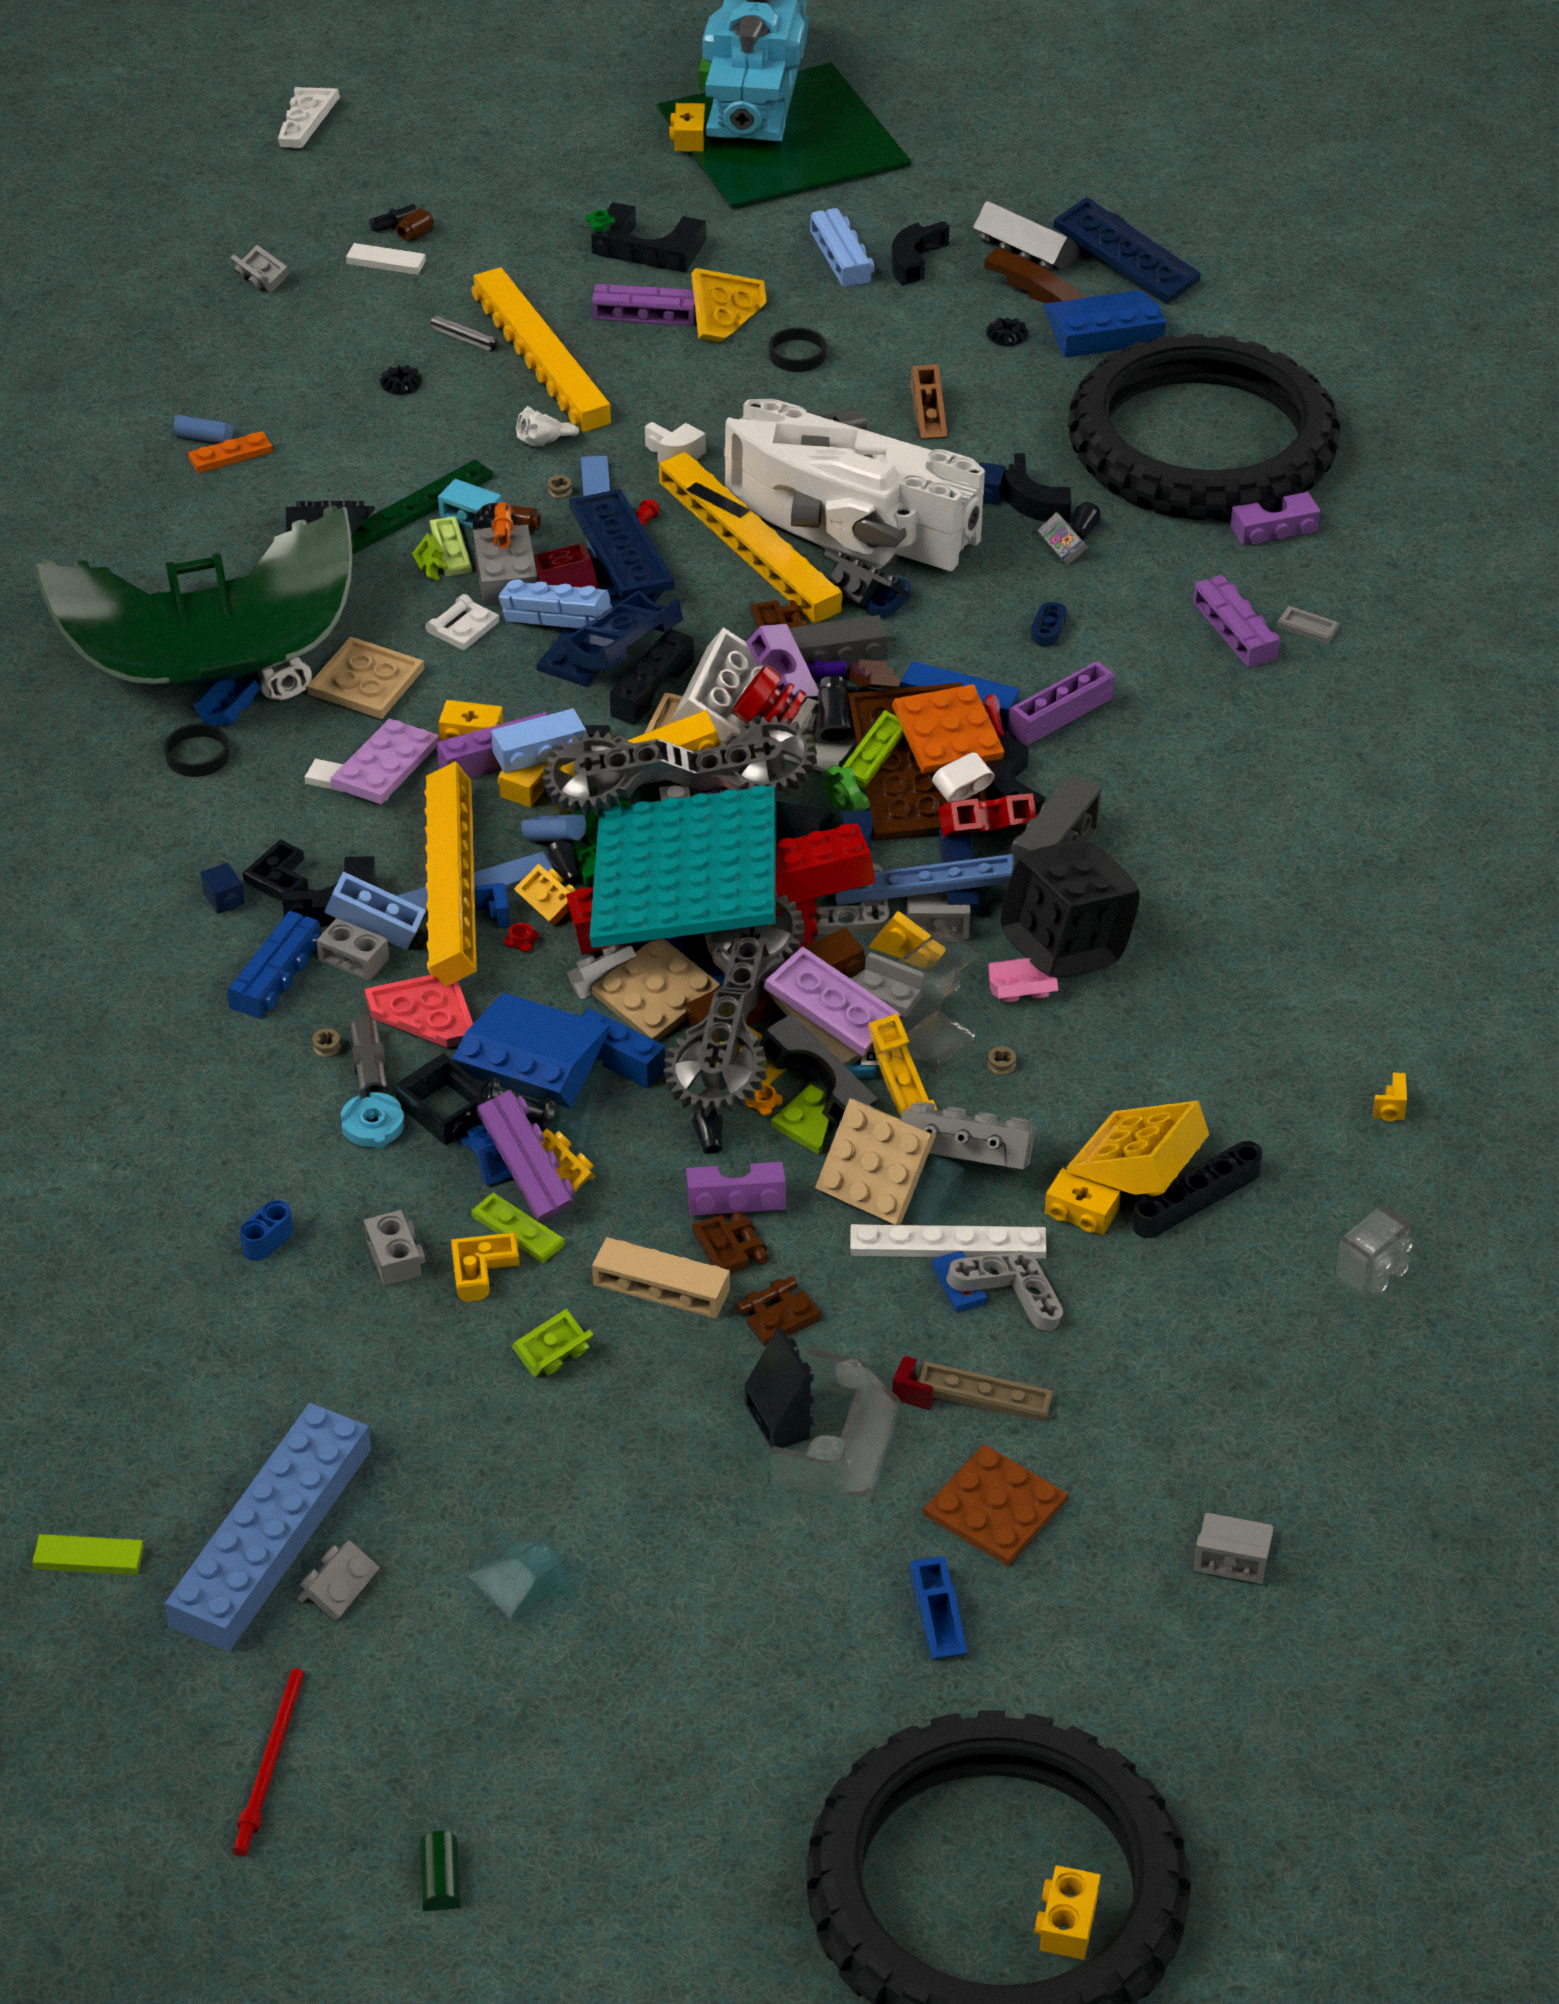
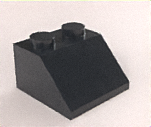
[776,801,834,843]

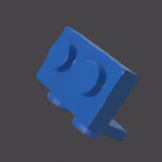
[193,679,260,726]

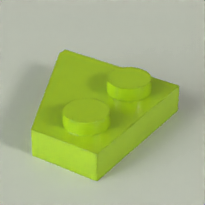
[771,1084,830,1155]

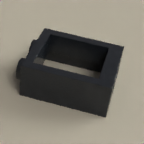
[395,1053,483,1145]

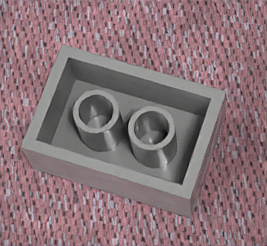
[473,525,537,606]

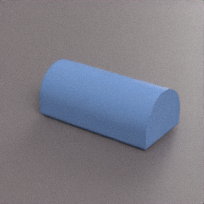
[174,415,234,443]
[521,815,586,842]

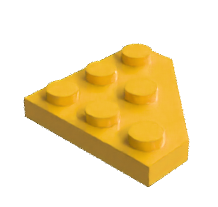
[691,268,767,342]

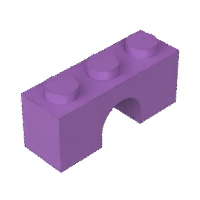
[1230,492,1321,546]
[746,624,819,706]
[686,1162,786,1216]

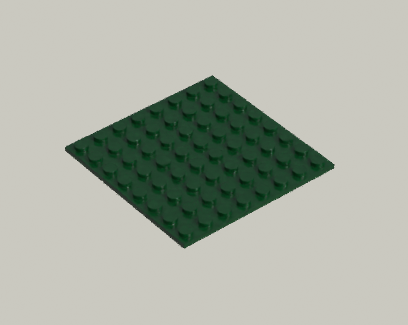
[657,63,911,209]

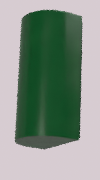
[420,1831,461,1911]

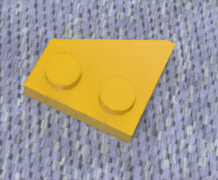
[869,911,946,968]

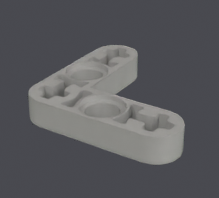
[813,864,889,934]
[946,1251,1063,1331]

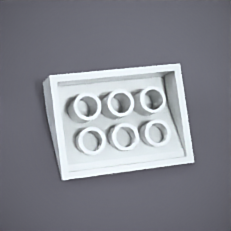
[672,627,779,741]

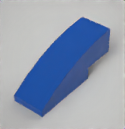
[909,1556,967,1660]

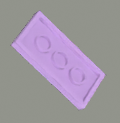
[330,718,439,804]
[764,946,901,1056]

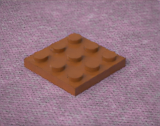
[923,1444,1068,1566]

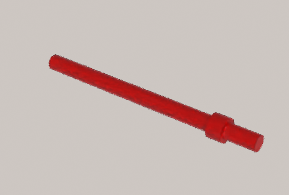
[233,1668,305,1857]

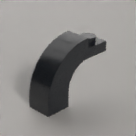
[891,221,950,286]
[1004,453,1072,523]
[985,735,1045,816]
[282,856,376,927]

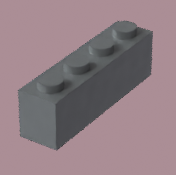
[789,615,887,664]

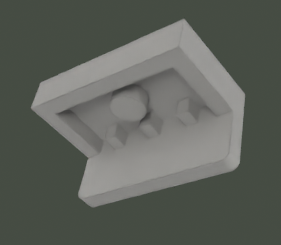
[231,245,291,293]
[566,944,636,999]
[297,1540,380,1620]

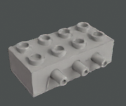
[901,1101,1036,1169]

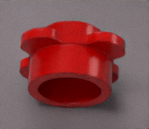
[504,923,539,952]

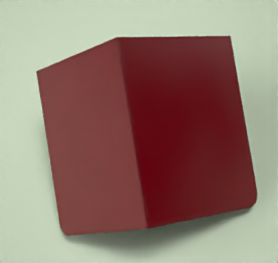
[892,1355,936,1411]

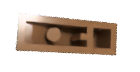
[910,364,947,439]

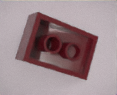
[533,542,599,589]

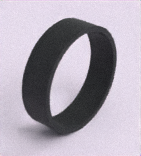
[769,327,826,372]
[164,723,230,777]

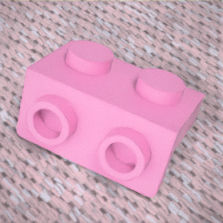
[988,958,1058,1002]

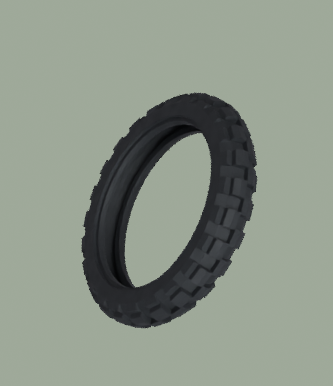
[1068,334,1340,520]
[806,1710,1191,2004]

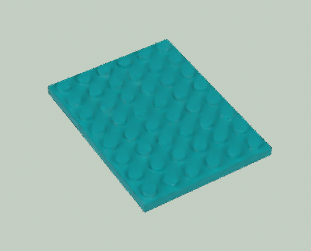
[590,785,776,948]

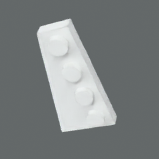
[278,87,340,149]

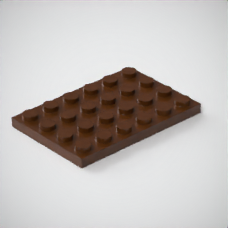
[848,682,986,841]

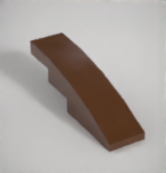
[984,247,1086,303]
[847,659,900,689]

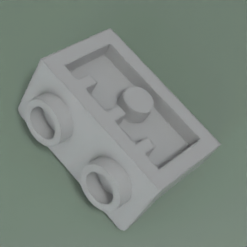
[855,952,924,1018]

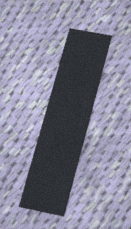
[686,482,750,518]

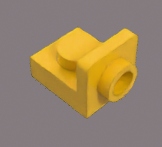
[1373,1072,1407,1122]

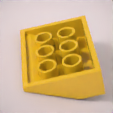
[1067,1100,1209,1196]

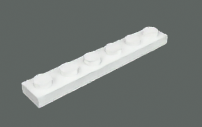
[850,1224,1046,1259]

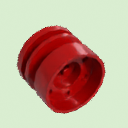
[731,664,806,737]

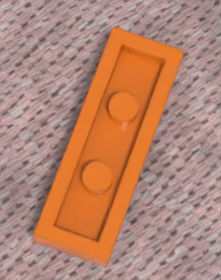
[188,431,273,473]

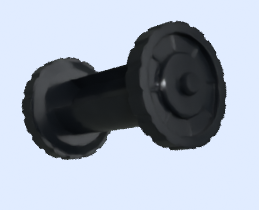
[476,1077,555,1133]

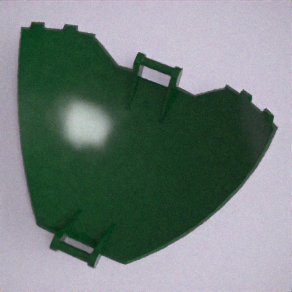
[33,506,353,685]

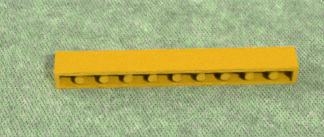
[471,267,611,432]
[659,452,843,624]
[424,761,477,987]

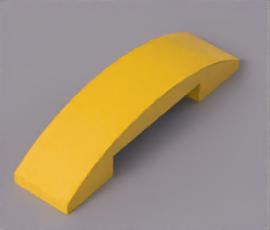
[868,1013,937,1116]

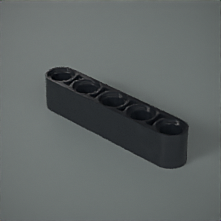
[1133,1141,1263,1238]

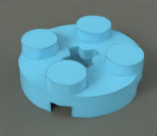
[341,1092,404,1149]

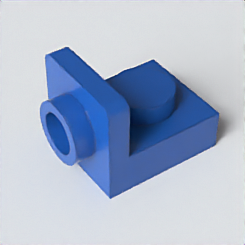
[474,883,510,929]

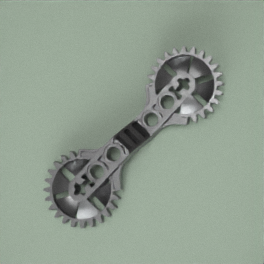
[543,716,817,816]
[664,890,805,1116]

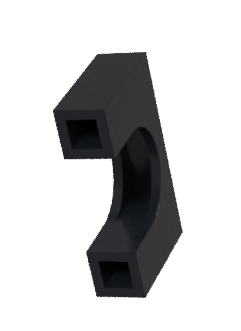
[591,202,706,273]

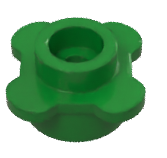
[585,210,615,233]

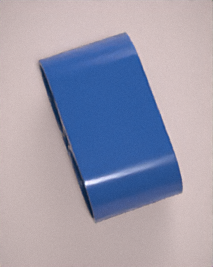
[239,1200,293,1261]

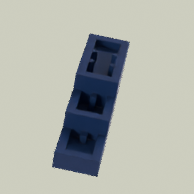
[938,829,979,911]

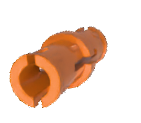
[491,502,514,549]

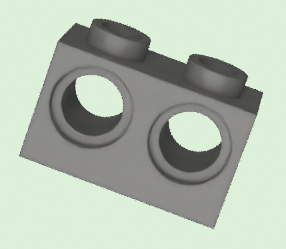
[316,918,389,981]
[364,1210,425,1286]

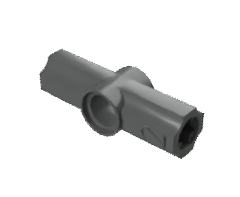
[350,1016,388,1098]

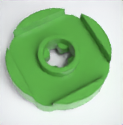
[821,765,870,811]

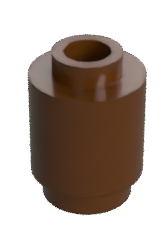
[396,208,434,242]
[511,505,541,535]

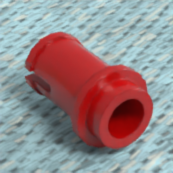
[635,499,659,527]

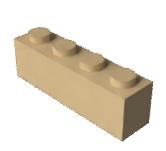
[592,1237,730,1318]

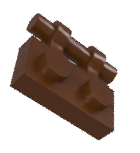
[751,600,808,629]
[692,1211,770,1274]
[735,1276,821,1347]

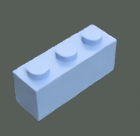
[491,708,587,774]
[324,871,426,950]

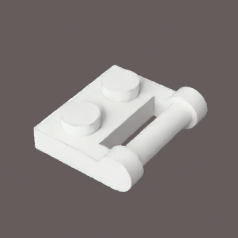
[425,594,500,651]

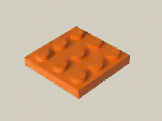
[892,684,1005,774]

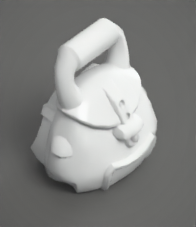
[516,406,579,447]
[257,657,311,701]

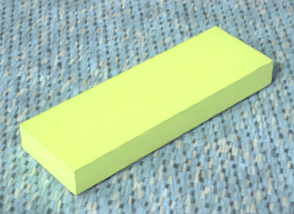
[429,516,472,576]

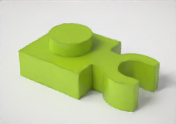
[412,533,448,581]

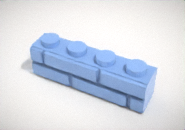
[810,208,874,287]
[498,579,612,628]

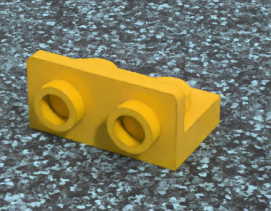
[514,863,576,926]
[541,1128,596,1192]

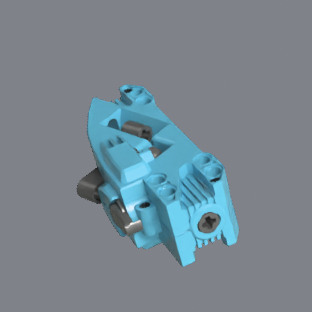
[703,0,808,142]

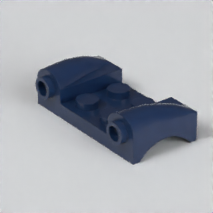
[563,591,683,671]

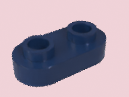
[867,578,911,618]
[1031,602,1067,646]

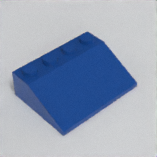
[1043,290,1166,358]
[452,993,611,1109]

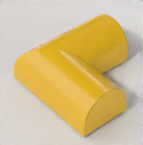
[451,1232,520,1302]

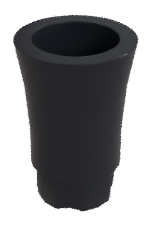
[815,676,854,745]

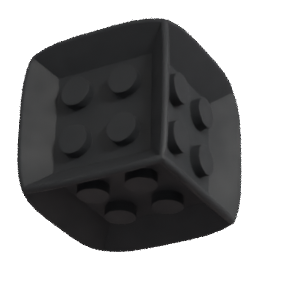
[1000,841,1140,977]

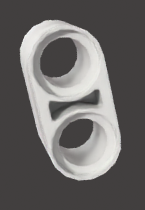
[932,753,995,802]

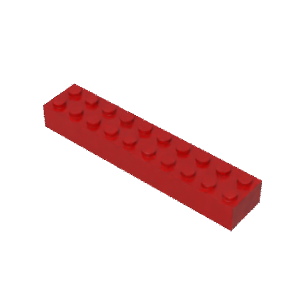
[566,823,876,955]

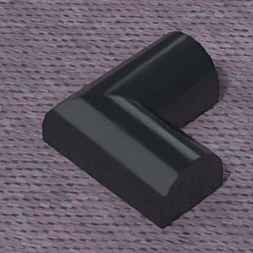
[242,839,309,901]

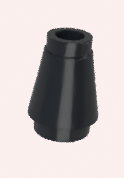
[1071,502,1101,541]
[547,839,582,885]
[692,1108,723,1154]

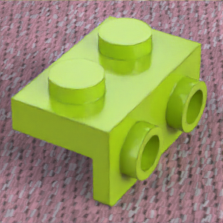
[511,1308,594,1378]

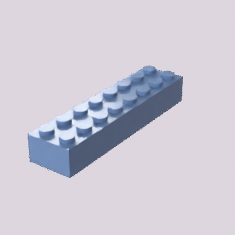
[164,1403,371,1652]

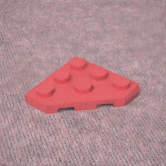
[364,975,473,1048]

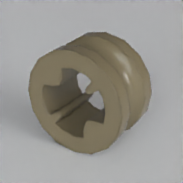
[547,475,572,499]
[312,1028,341,1058]
[988,1046,1016,1076]

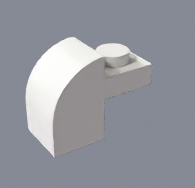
[645,422,706,463]

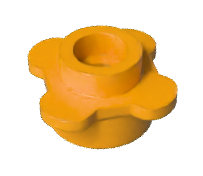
[745,1084,783,1116]

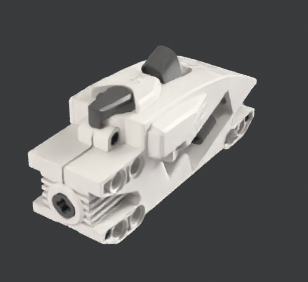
[724,399,985,571]

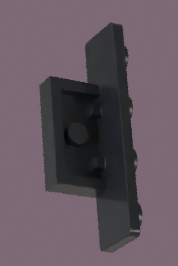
[823,550,908,607]

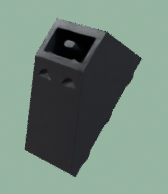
[286,500,375,535]
[745,1327,814,1452]

